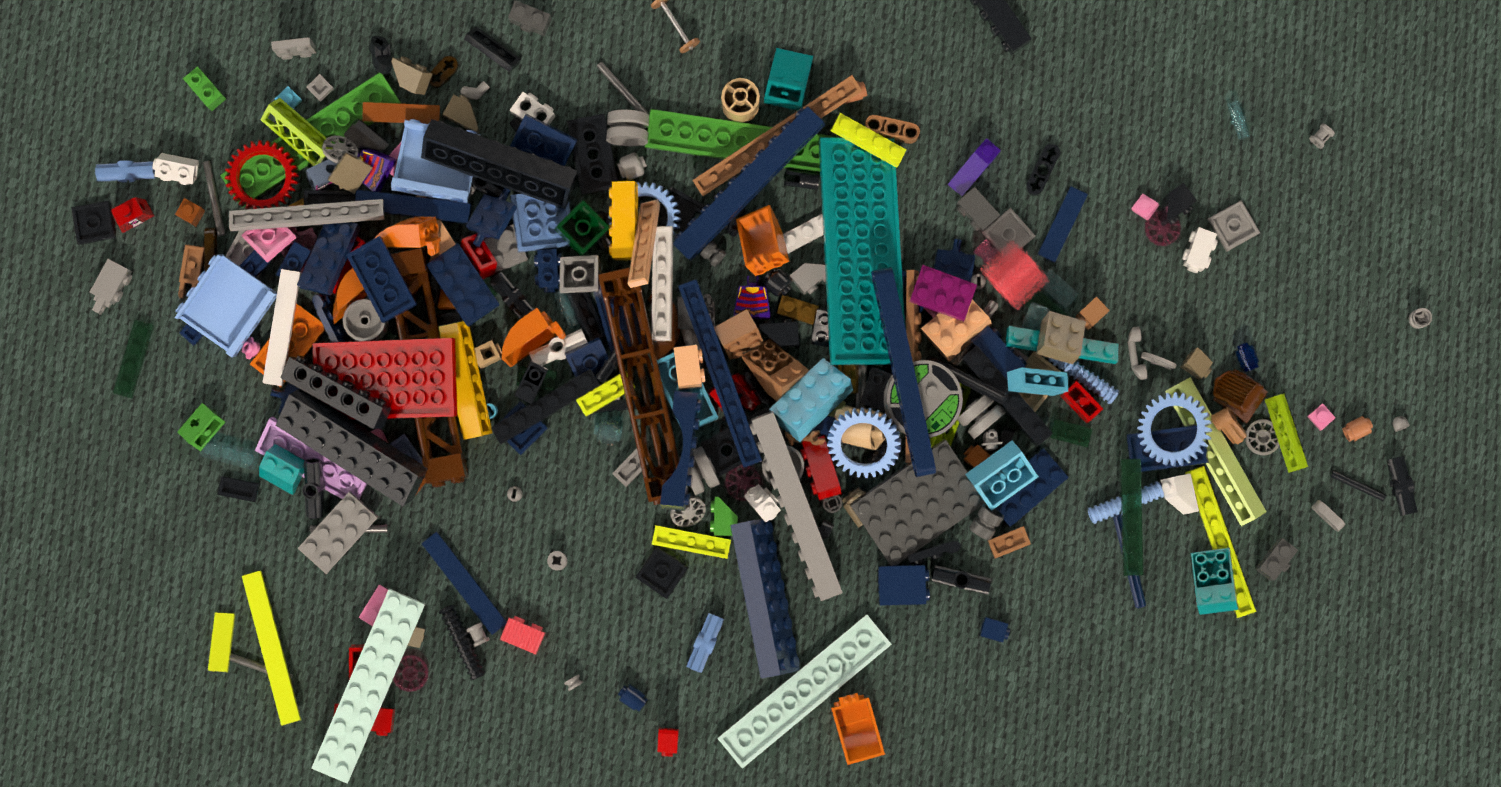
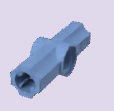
[95,161,156,182]
[687,613,724,673]

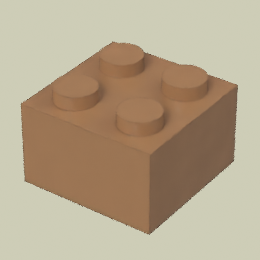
[714,310,763,360]

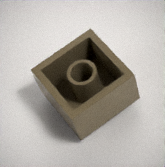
[1036,311,1086,364]

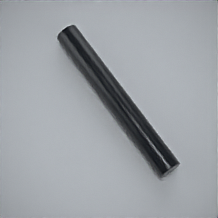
[1330,470,1386,501]

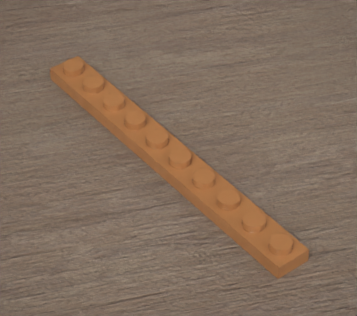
[692,75,862,196]
[905,270,921,463]

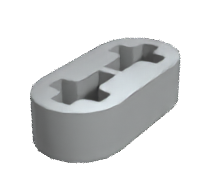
[1312,500,1345,532]

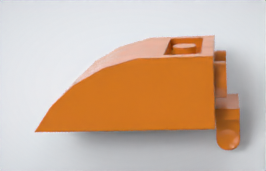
[736,205,789,276]
[374,217,441,256]
[333,268,368,324]
[502,308,566,368]
[831,693,885,765]

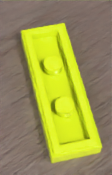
[576,372,636,417]
[208,612,235,672]

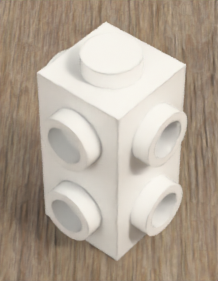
[153,153,199,185]
[1182,227,1218,273]
[744,484,781,522]

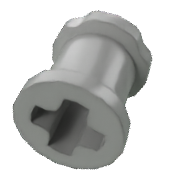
[1309,123,1335,149]
[466,622,490,647]

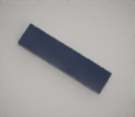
[1037,186,1088,263]

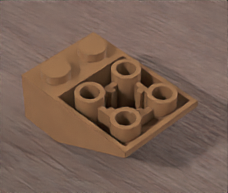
[742,339,810,401]

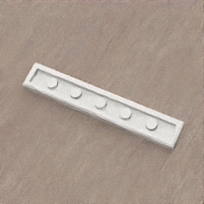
[652,226,673,341]
[263,269,301,386]

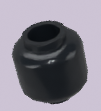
[764,268,792,296]

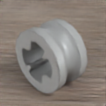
[564,674,584,691]

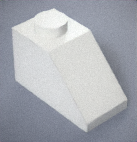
[1161,474,1199,515]

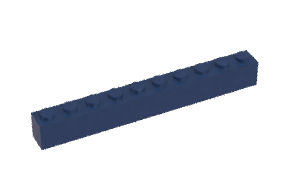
[672,106,825,261]

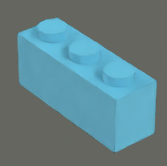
[1007,367,1068,396]

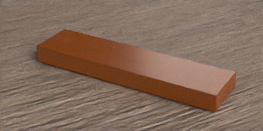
[362,102,440,124]

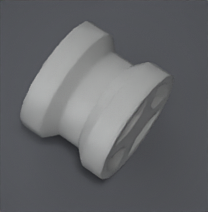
[547,551,567,570]

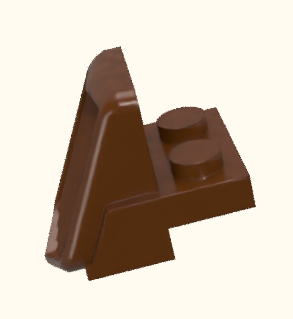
[1213,369,1268,423]

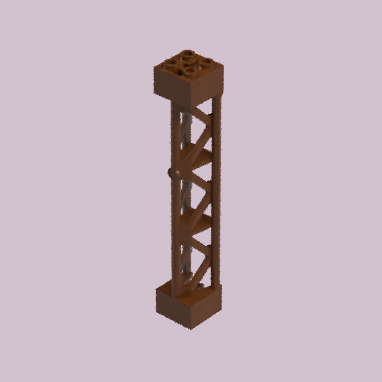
[391,248,469,487]
[598,268,688,505]

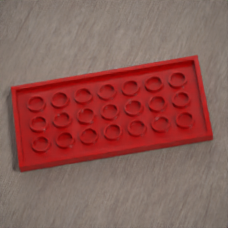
[313,338,457,419]

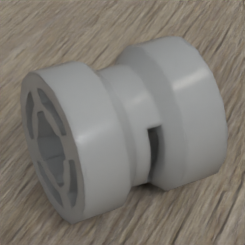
[1408,308,1432,329]

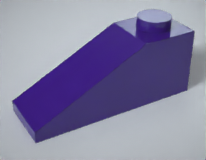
[948,138,1001,197]

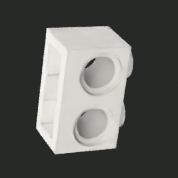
[510,92,555,125]

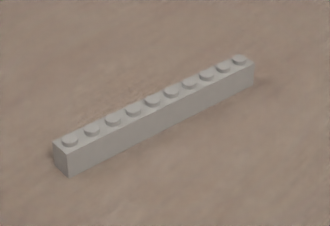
[749,411,843,601]

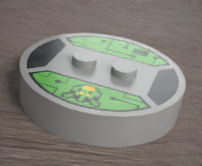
[884,360,963,438]

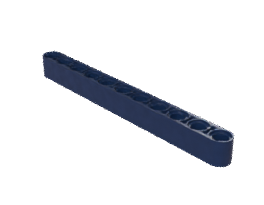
[871,267,936,477]

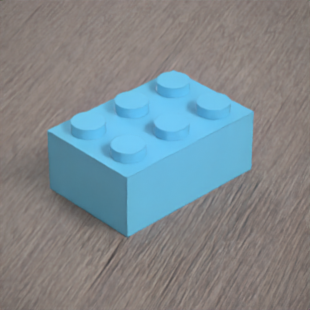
[965,440,1039,511]

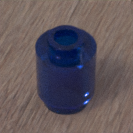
[1235,342,1259,372]

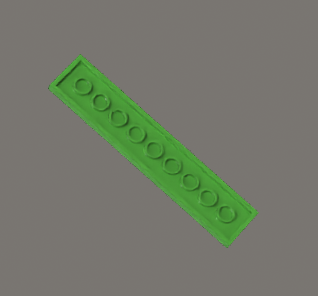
[220,73,401,208]
[645,109,839,173]

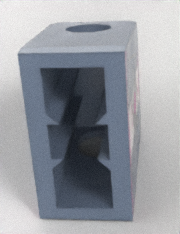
[306,159,338,190]

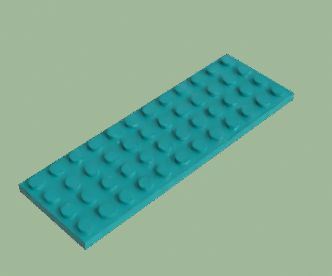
[819,138,905,365]

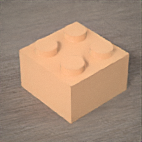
[674,345,705,390]

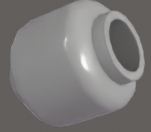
[617,152,647,180]

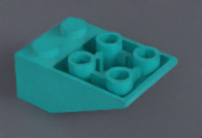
[764,48,813,111]
[1191,548,1239,615]

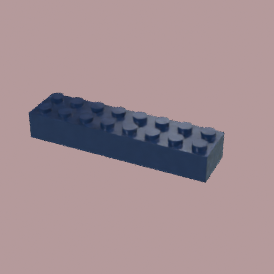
[730,519,800,679]

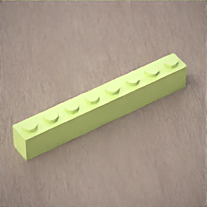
[1165,377,1266,526]

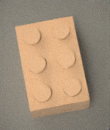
[921,299,992,362]

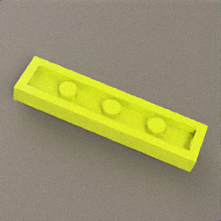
[830,113,906,168]
[652,525,731,559]

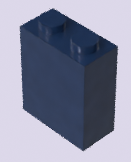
[878,565,930,606]

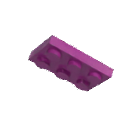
[909,265,977,322]

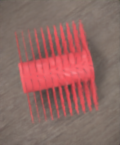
[980,240,1048,310]

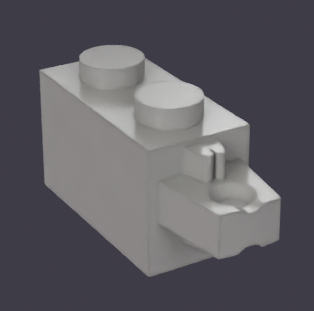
[90,259,132,315]

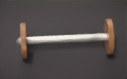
[651,0,700,53]

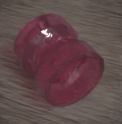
[973,239,1000,265]

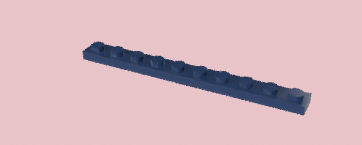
[678,279,762,468]

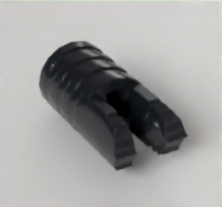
[784,169,820,190]

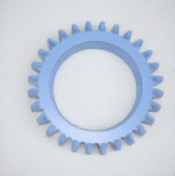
[608,182,681,236]
[1137,392,1212,466]
[827,407,901,478]

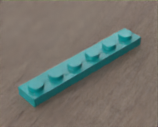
[1006,326,1118,364]

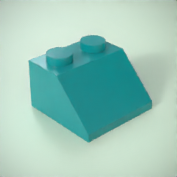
[259,444,305,495]

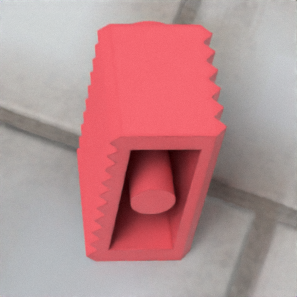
[500,616,546,654]

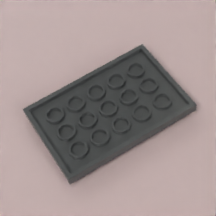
[850,439,985,566]

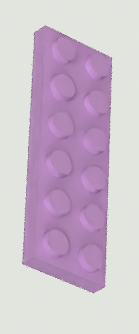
[255,417,367,499]

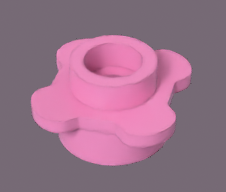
[242,337,260,359]

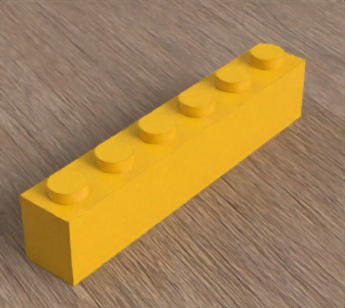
[439,321,493,440]

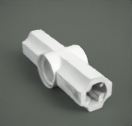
[529,329,588,366]

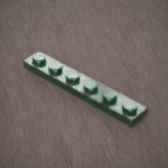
[1120,459,1144,576]

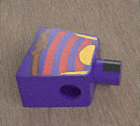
[350,149,397,192]
[734,275,770,319]

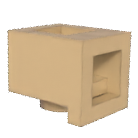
[474,340,502,369]

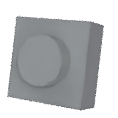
[306,74,334,102]

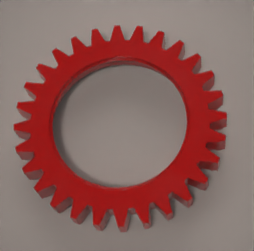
[225,140,299,210]

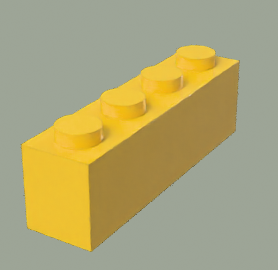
[609,181,638,261]

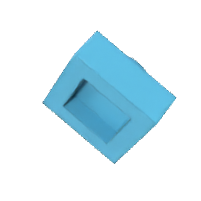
[275,86,302,109]

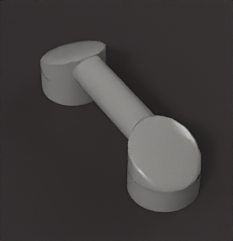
[1127,326,1147,380]

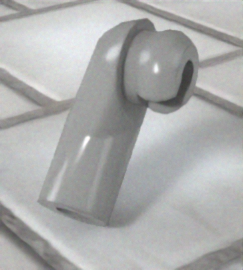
[461,81,490,100]

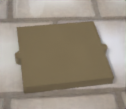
[328,152,373,194]

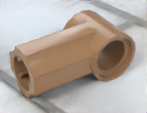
[1211,406,1247,444]

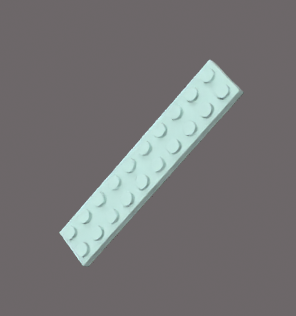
[311,589,425,784]
[718,614,892,768]

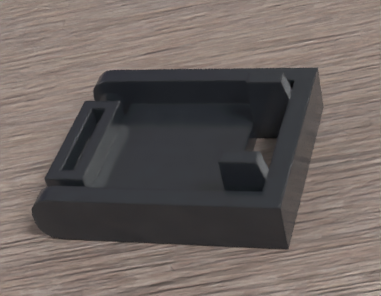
[658,186,706,234]

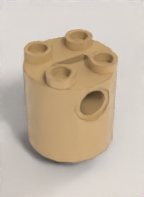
[721,78,760,123]
[835,405,886,450]

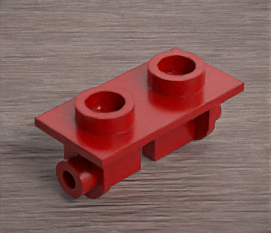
[732,373,761,411]

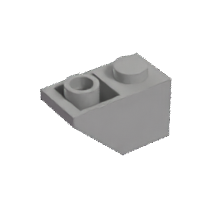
[790,263,826,295]

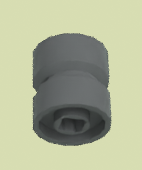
[969,504,1004,540]

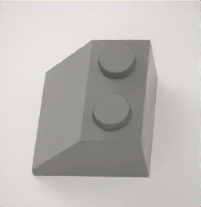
[560,255,601,293]

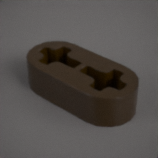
[429,56,459,88]

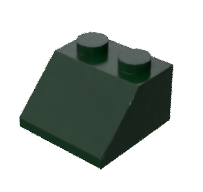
[555,200,610,256]

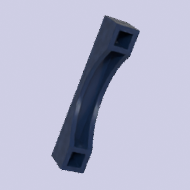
[660,391,702,511]

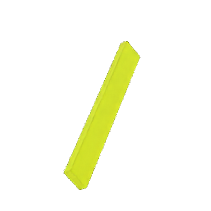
[1185,466,1256,618]
[242,571,301,726]

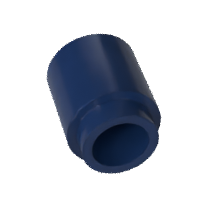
[618,684,648,712]

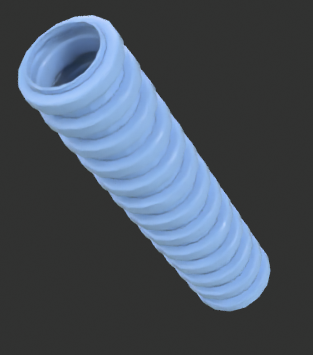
[1048,358,1119,404]
[1088,481,1164,524]

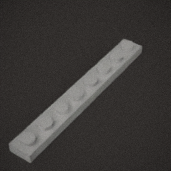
[229,199,384,231]

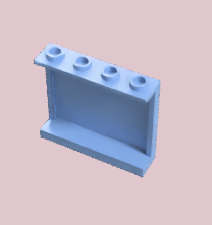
[391,119,480,203]
[175,254,277,357]

